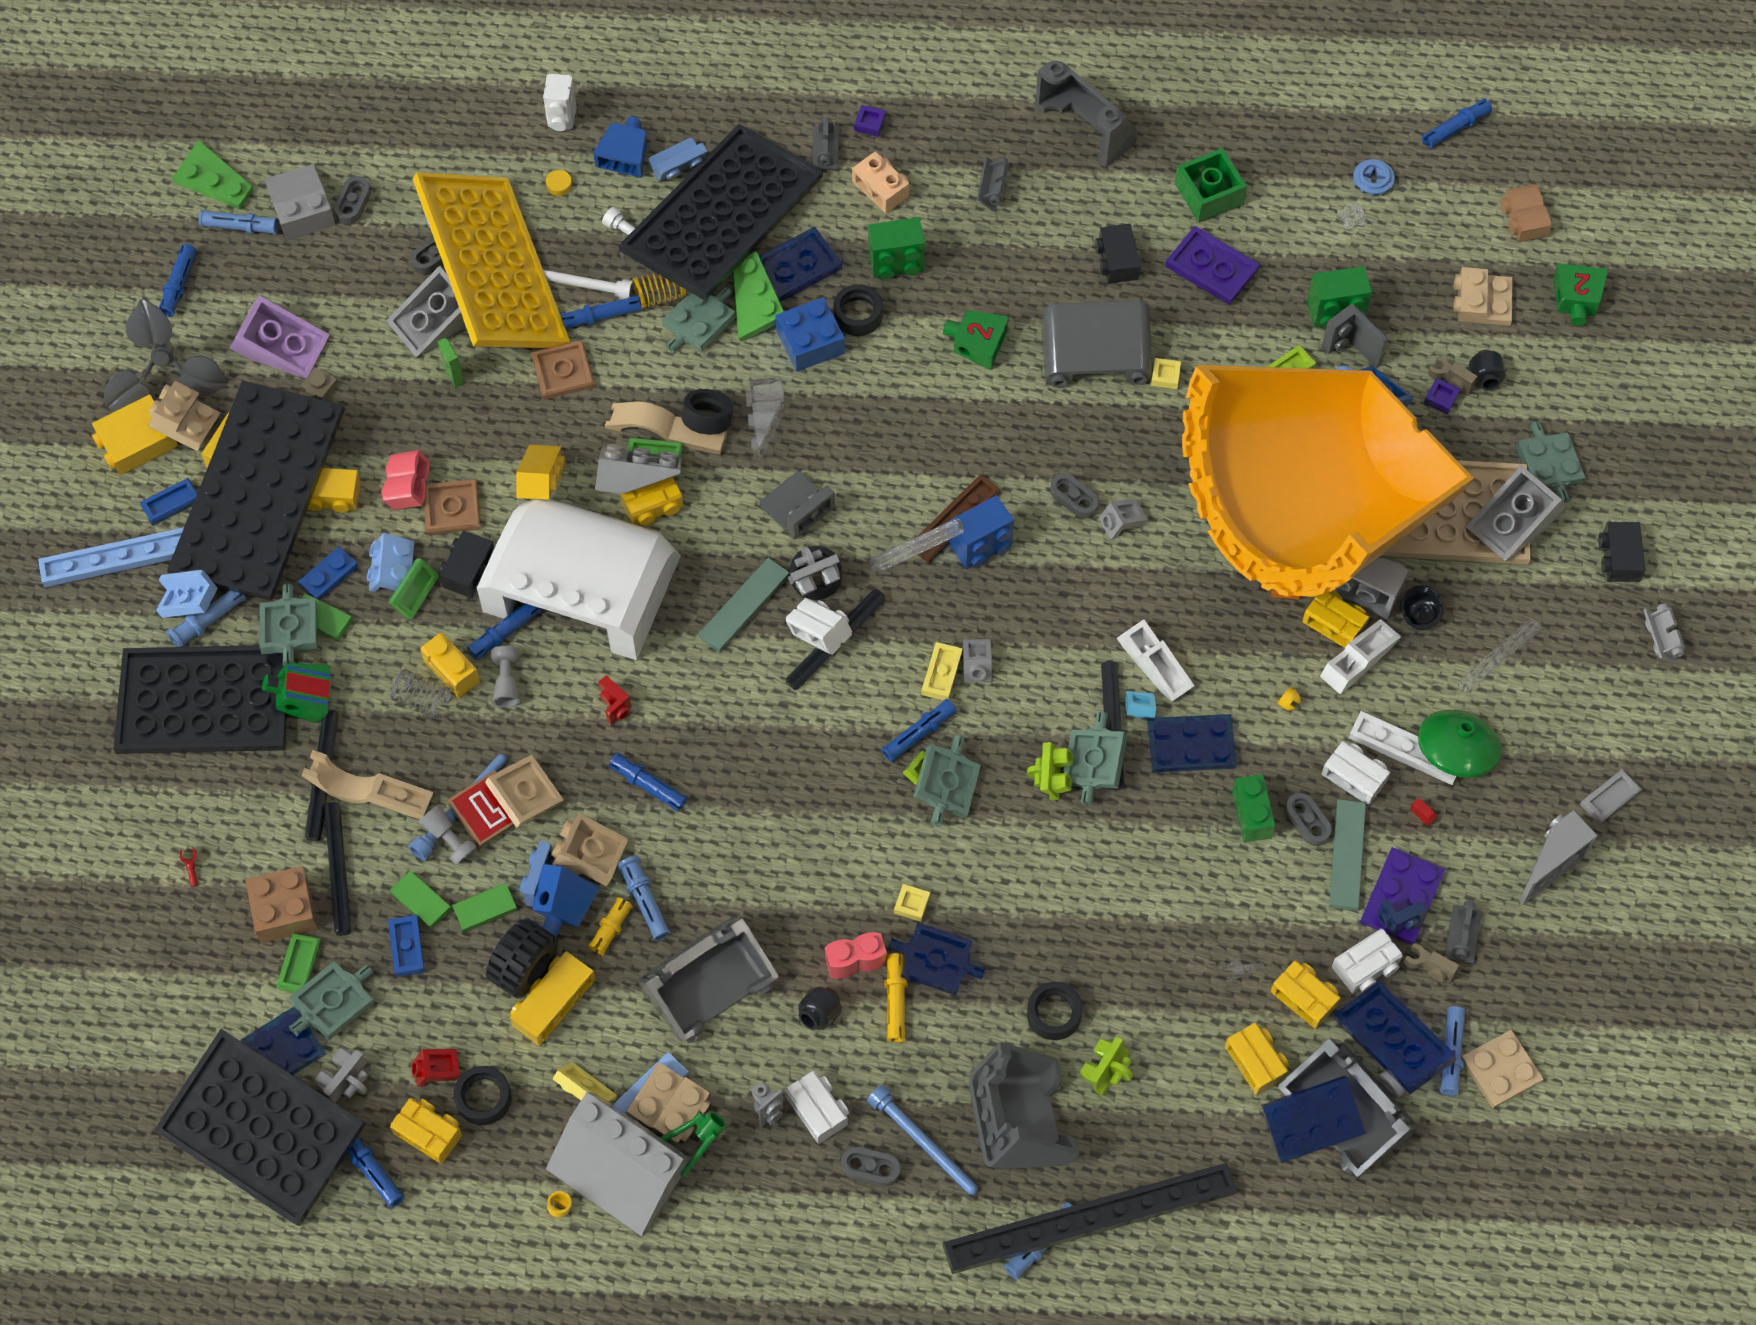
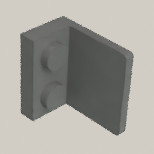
[1321,304,1388,368]
[760,471,835,540]

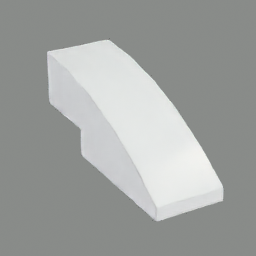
[1320,619,1401,695]
[1117,620,1194,702]

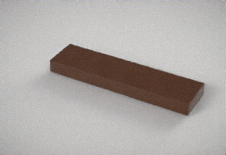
[909,474,1001,564]

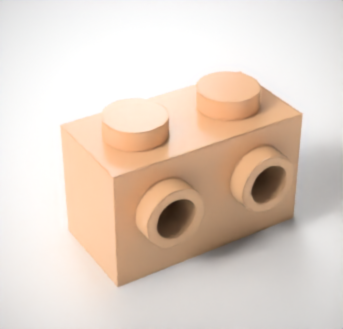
[852,151,910,214]

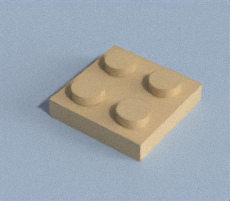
[485,755,564,828]
[1461,1030,1544,1109]

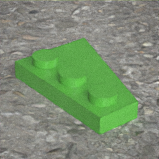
[172,140,253,210]
[734,252,785,342]

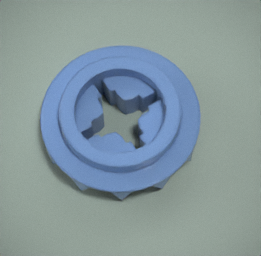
[1353,159,1395,196]

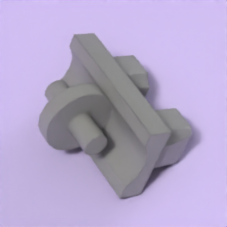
[788,546,840,596]
[314,1047,368,1102]

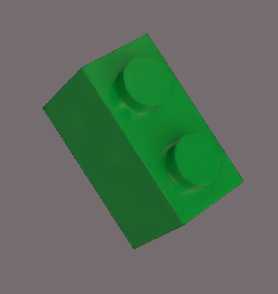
[1232,774,1275,843]

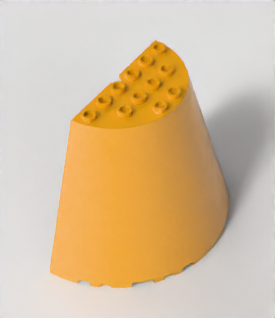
[1182,365,1474,597]

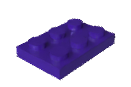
[1165,226,1260,305]
[1360,847,1445,945]

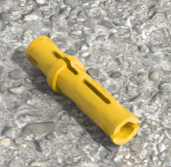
[884,953,908,1042]

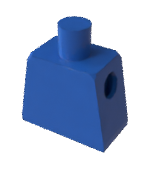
[593,117,648,178]
[532,864,599,936]

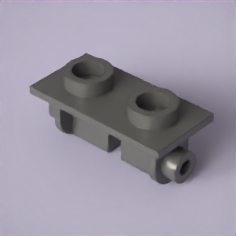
[813,117,839,170]
[977,157,1010,212]
[1445,901,1482,965]

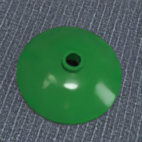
[1418,709,1502,778]

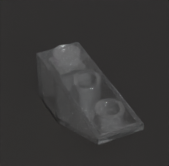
[745,377,785,461]

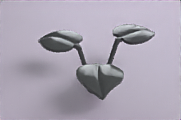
[104,298,228,411]

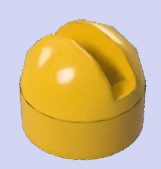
[1277,686,1301,711]
[547,1191,572,1218]

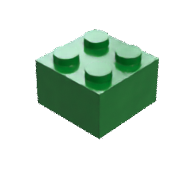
[1175,148,1247,222]
[868,217,925,279]
[1307,266,1372,328]

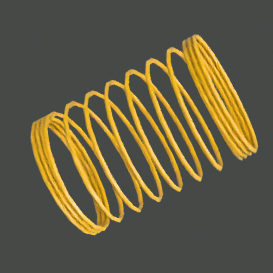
[633,273,686,310]

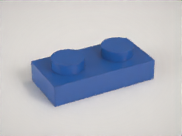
[298,546,358,600]
[388,915,425,977]

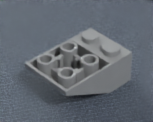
[595,444,682,494]

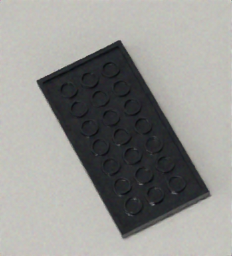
[619,124,823,301]
[167,380,345,601]

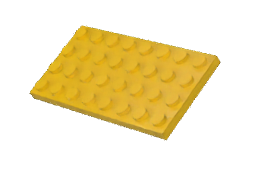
[413,172,570,348]

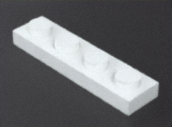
[1349,711,1456,785]

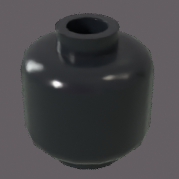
[1469,350,1506,390]
[798,986,841,1030]

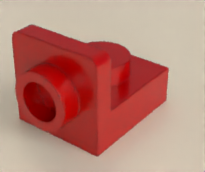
[598,675,632,725]
[411,1049,460,1087]

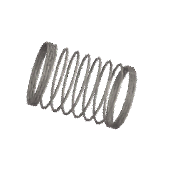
[391,669,451,719]

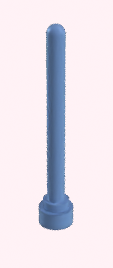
[408,754,507,861]
[867,1084,978,1195]

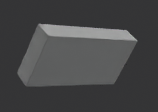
[1580,769,1642,825]

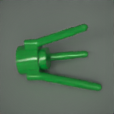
[660,1111,727,1177]

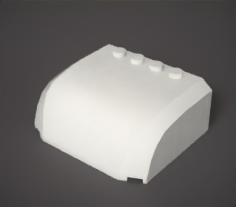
[477,499,681,660]

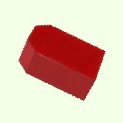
[1410,798,1437,826]

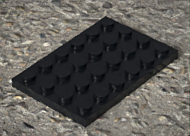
[114,645,289,754]
[154,1029,366,1226]

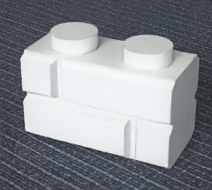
[543,74,577,131]
[786,598,852,655]
[1321,741,1390,806]
[1332,929,1402,994]
[785,1071,849,1144]

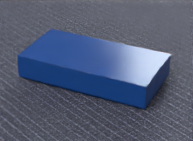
[140,478,197,526]

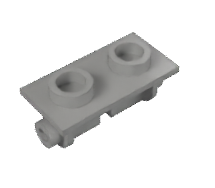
[1643,604,1685,663]
[752,1083,784,1128]

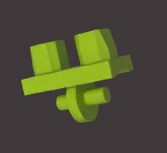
[1027,742,1073,800]
[1080,1037,1133,1097]

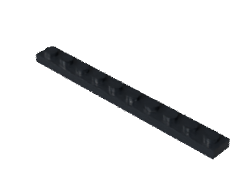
[943,1163,1237,1274]

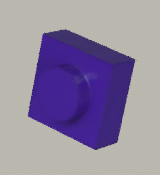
[854,105,886,137]
[1424,378,1461,414]

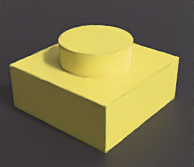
[1151,358,1181,389]
[894,884,930,922]

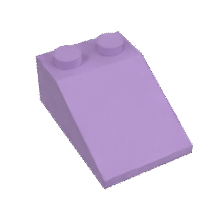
[230,295,330,379]

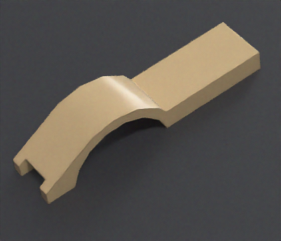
[605,401,728,455]
[302,750,433,820]

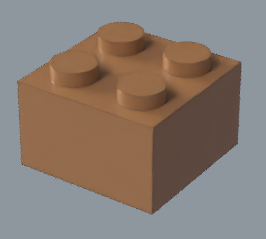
[245,866,318,943]

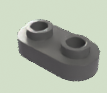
[334,176,371,224]
[411,237,443,274]
[1050,473,1099,518]
[1285,793,1332,846]
[841,1147,900,1186]

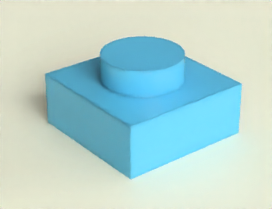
[1125,691,1156,718]

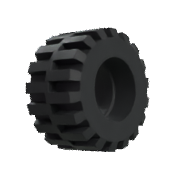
[486,918,559,999]

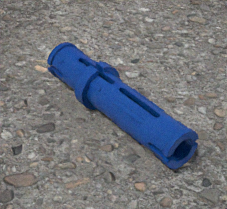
[1422,98,1492,149]
[158,244,197,317]
[561,295,642,329]
[467,603,542,661]
[881,699,957,763]
[608,752,688,812]
[348,1137,405,1208]

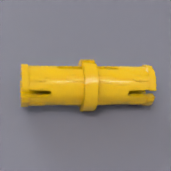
[588,897,633,956]

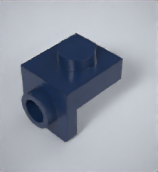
[1378,899,1427,935]

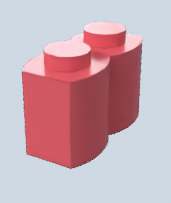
[381,450,430,510]
[825,932,886,979]

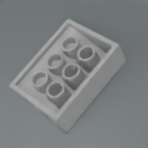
[546,1092,691,1236]

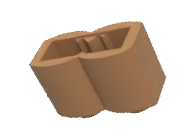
[1501,184,1552,242]

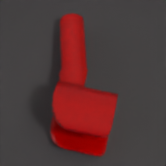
[179,847,198,887]

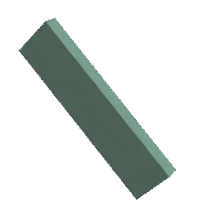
[698,558,790,653]
[1329,799,1366,911]

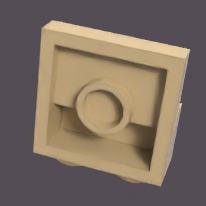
[1453,267,1512,326]
[149,381,221,451]
[550,812,628,886]
[625,1062,711,1145]

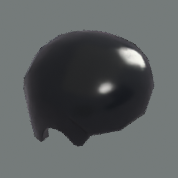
[1400,585,1444,630]

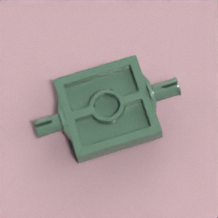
[662,286,737,353]
[1516,421,1585,503]
[260,584,318,666]
[1064,712,1128,806]
[913,735,981,827]
[289,961,374,1040]

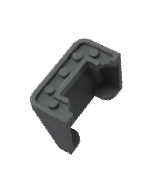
[1035,61,1138,167]
[1041,300,1152,388]
[637,917,779,1043]
[1278,1038,1419,1177]
[969,1042,1079,1169]

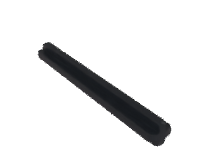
[786,589,885,690]
[1101,660,1125,791]
[305,710,339,841]
[324,802,351,936]

